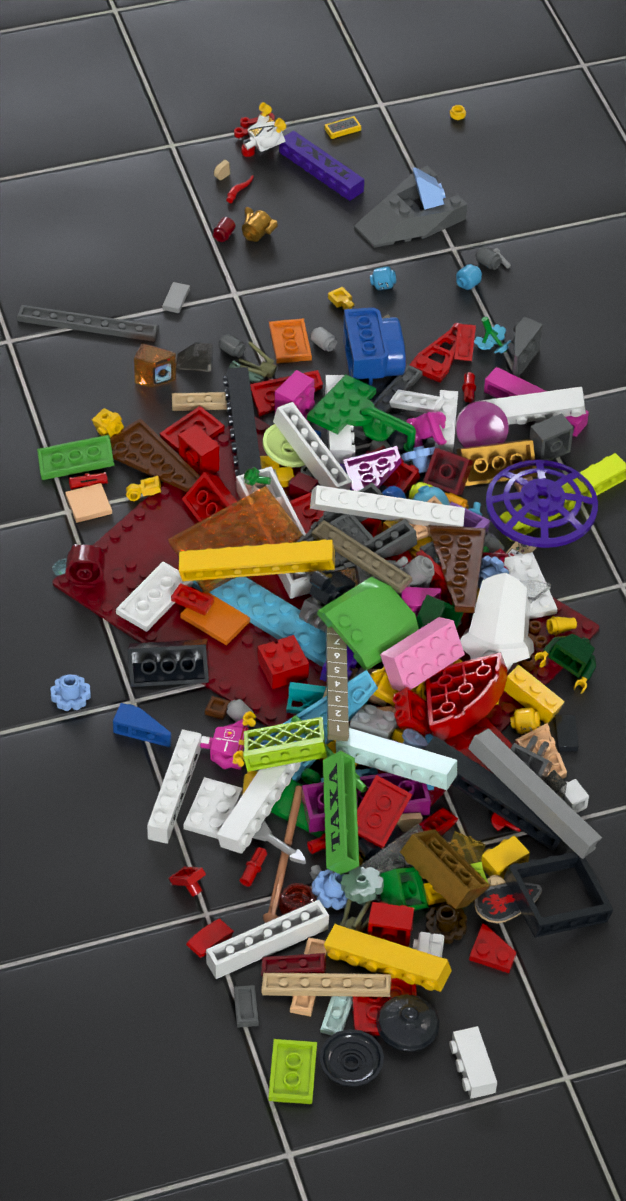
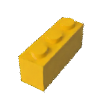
[504,665,565,724]

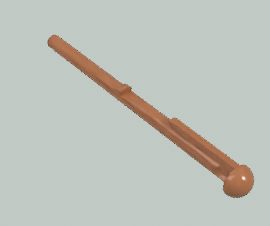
[263,786,302,923]

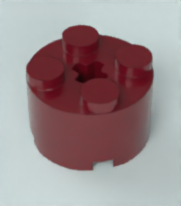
[65,544,105,588]

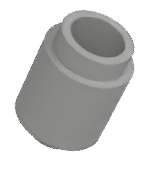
[311,327,337,351]
[227,699,256,728]

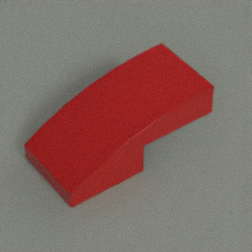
[186,918,234,958]

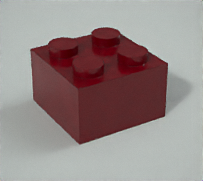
[423,447,474,496]

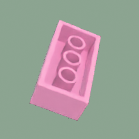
[380,617,465,691]

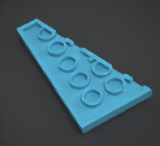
[270,670,378,782]

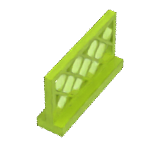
[243,717,327,772]

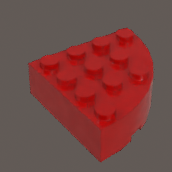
[426,652,507,740]

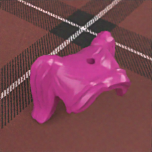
[406,411,447,451]

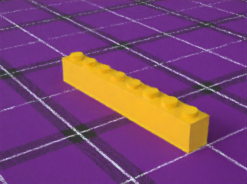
[179,539,335,581]

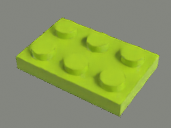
[268,1039,317,1104]

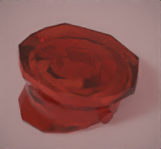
[278,883,317,915]

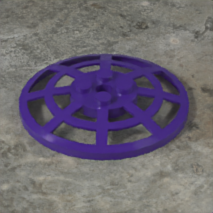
[486,460,598,548]

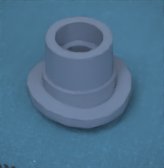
[402,729,428,749]

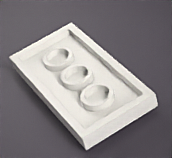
[504,552,557,620]
[116,562,193,632]

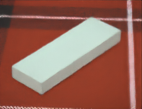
[320,996,352,1035]

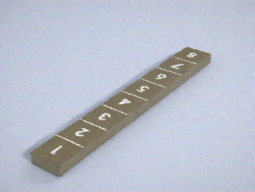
[326,626,349,742]

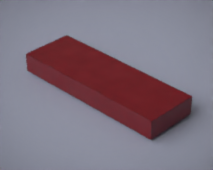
[261,953,326,979]

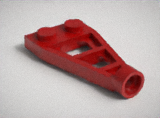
[410,323,460,383]

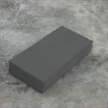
[234,985,259,1028]

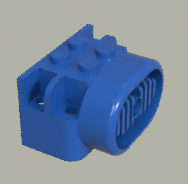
[343,308,406,386]

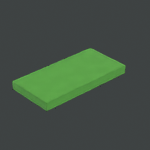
[37,435,115,480]

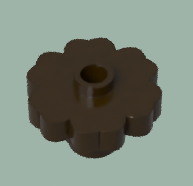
[425,903,467,944]

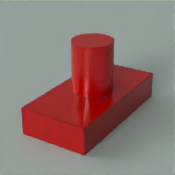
[454,323,476,361]
[168,867,206,896]

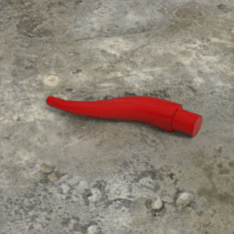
[226,175,254,203]

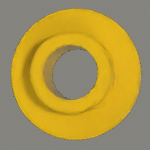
[450,105,466,120]

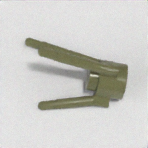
[239,341,277,379]
[340,899,372,932]

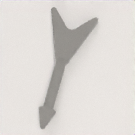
[253,820,306,864]

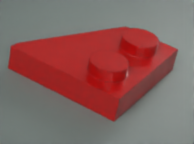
[469,924,516,973]

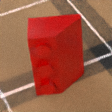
[182,472,246,536]

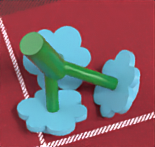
[474,317,511,353]

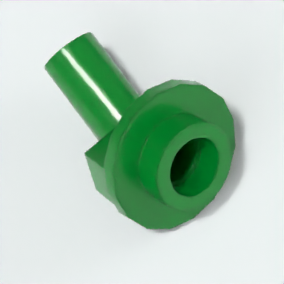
[244,467,271,486]

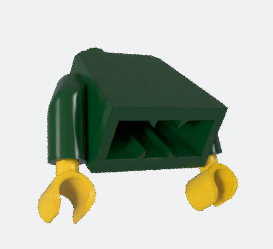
[535,634,596,694]

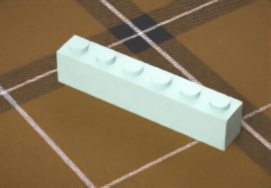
[336,728,457,790]

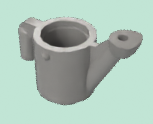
[394,555,434,588]

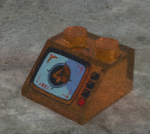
[134,343,176,388]

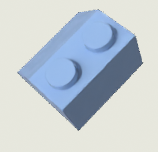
[412,167,446,210]

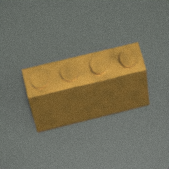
[457,440,537,486]
[400,829,490,909]

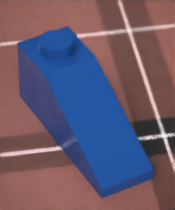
[113,703,171,747]

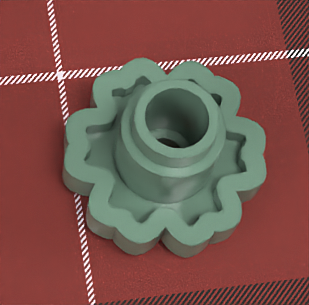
[341,866,384,905]

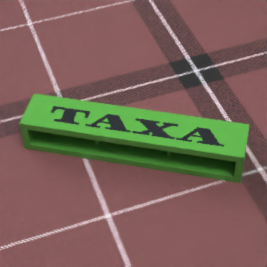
[323,751,359,875]

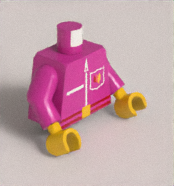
[200,711,256,770]

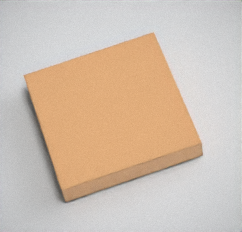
[65,483,112,523]

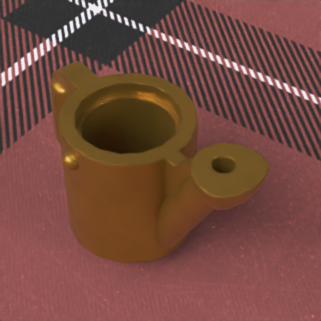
[242,207,278,242]

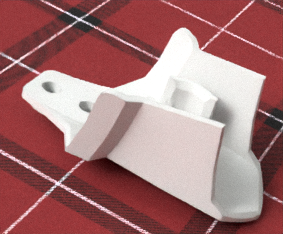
[460,573,534,672]

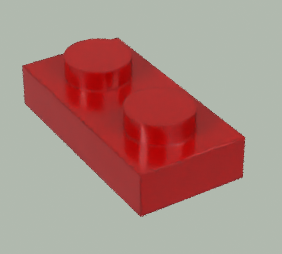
[171,583,214,616]

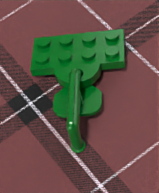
[307,374,416,452]

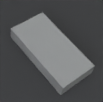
[162,282,190,313]

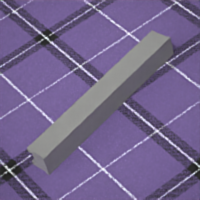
[468,728,602,859]

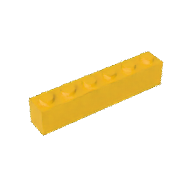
[324,924,452,992]

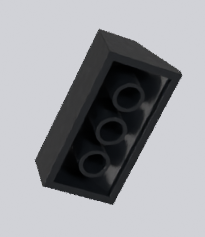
[127,639,209,687]

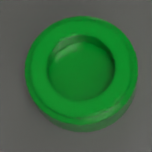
[301,768,321,784]

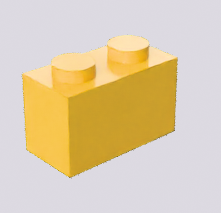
[481,836,530,879]

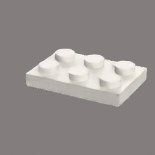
[184,777,242,839]

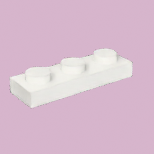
[389,390,444,413]

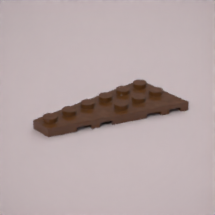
[110,418,200,492]
[428,525,486,613]

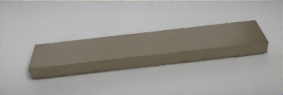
[312,520,413,593]

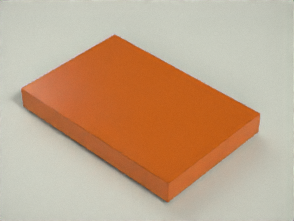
[269,318,312,363]
[181,590,250,646]

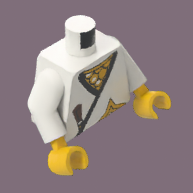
[243,102,286,151]

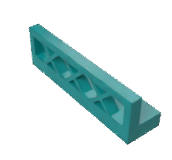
[286,682,368,714]

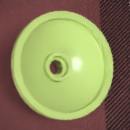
[263,424,305,467]

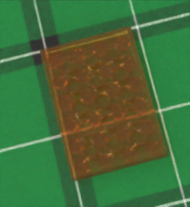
[168,486,303,594]

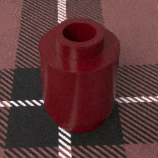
[213,217,236,242]

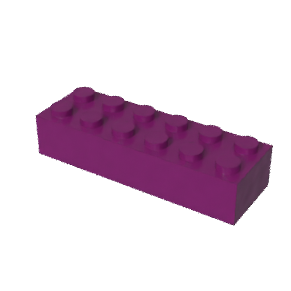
[302,773,431,833]

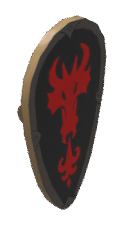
[474,882,542,923]

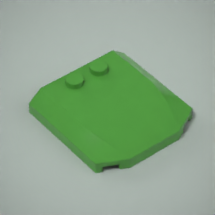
[317,577,419,671]

